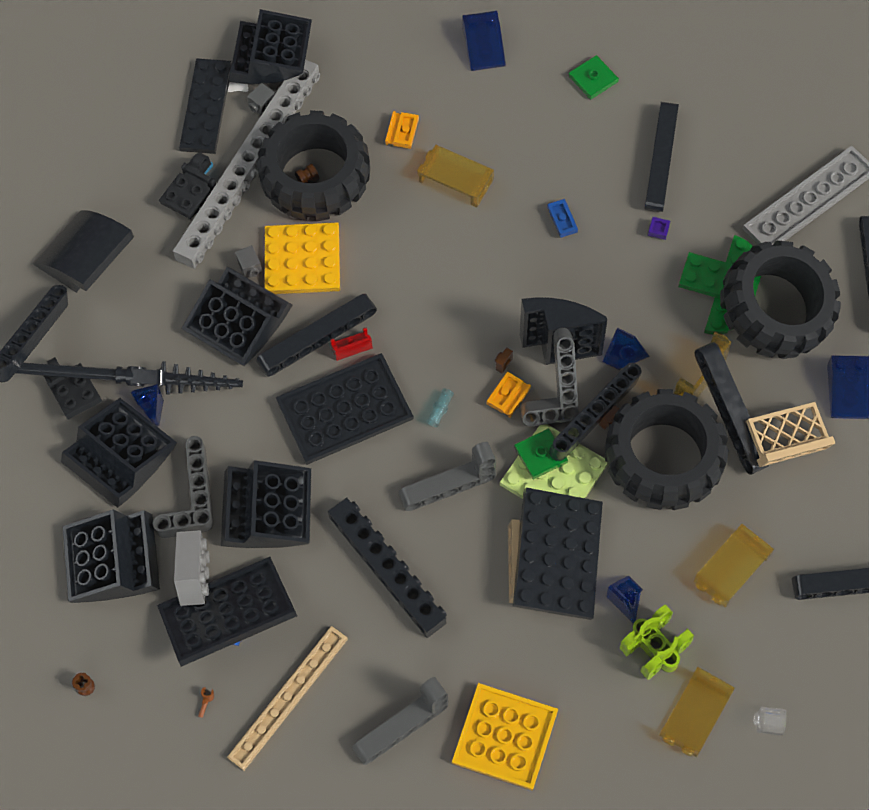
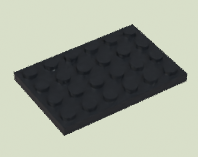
[276,353,414,465]
[513,487,603,620]
[157,557,297,667]

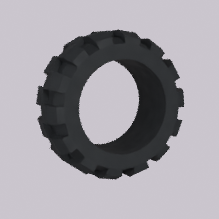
[257,110,370,221]
[720,241,841,359]
[605,389,729,510]

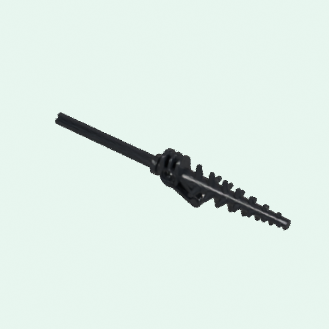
[15,361,243,395]

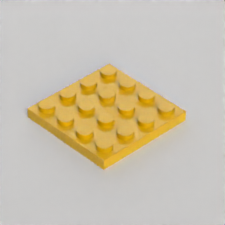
[265,223,340,294]
[452,683,558,791]

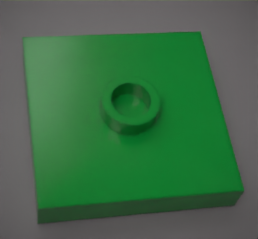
[569,55,619,100]
[514,428,568,480]

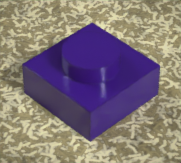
[648,217,671,240]

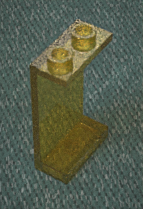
[417,144,494,207]
[674,332,732,397]
[694,524,774,608]
[659,667,735,757]

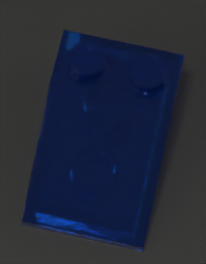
[462,11,506,71]
[827,355,869,419]

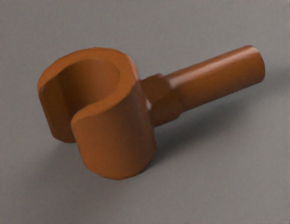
[198,687,214,718]

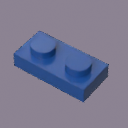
[547,199,578,238]

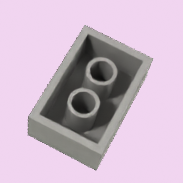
[174,530,210,606]

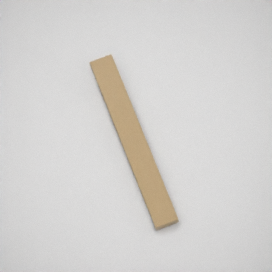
[227,626,348,771]

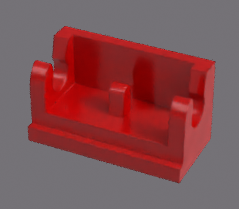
[330,327,373,361]

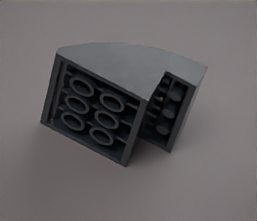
[229,9,312,84]
[33,210,134,293]
[181,266,293,366]
[520,297,607,365]
[61,398,177,508]
[221,460,312,548]
[63,509,160,603]

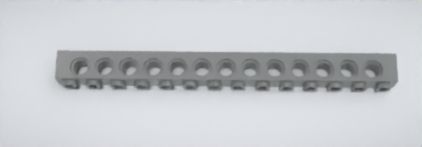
[173,60,320,269]

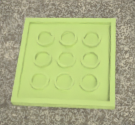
[500,424,608,499]

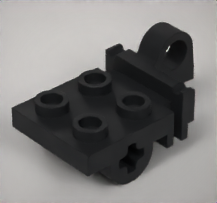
[159,152,216,219]
[43,357,103,420]

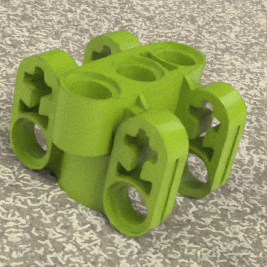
[619,604,694,680]

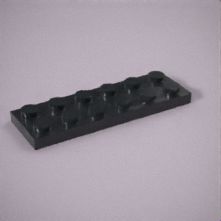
[179,58,232,154]

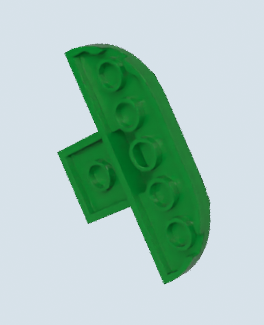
[678,235,761,335]

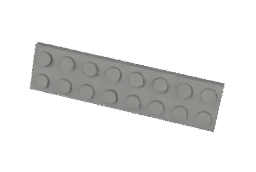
[743,146,869,245]

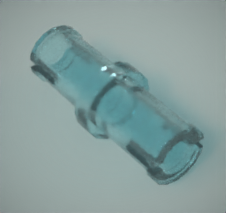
[427,388,454,427]

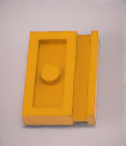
[385,111,419,149]
[486,372,531,418]

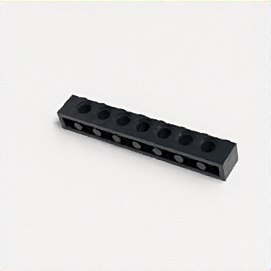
[328,497,447,638]

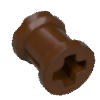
[72,673,95,696]

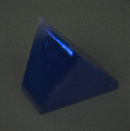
[602,328,650,370]
[131,384,164,427]
[606,576,643,624]

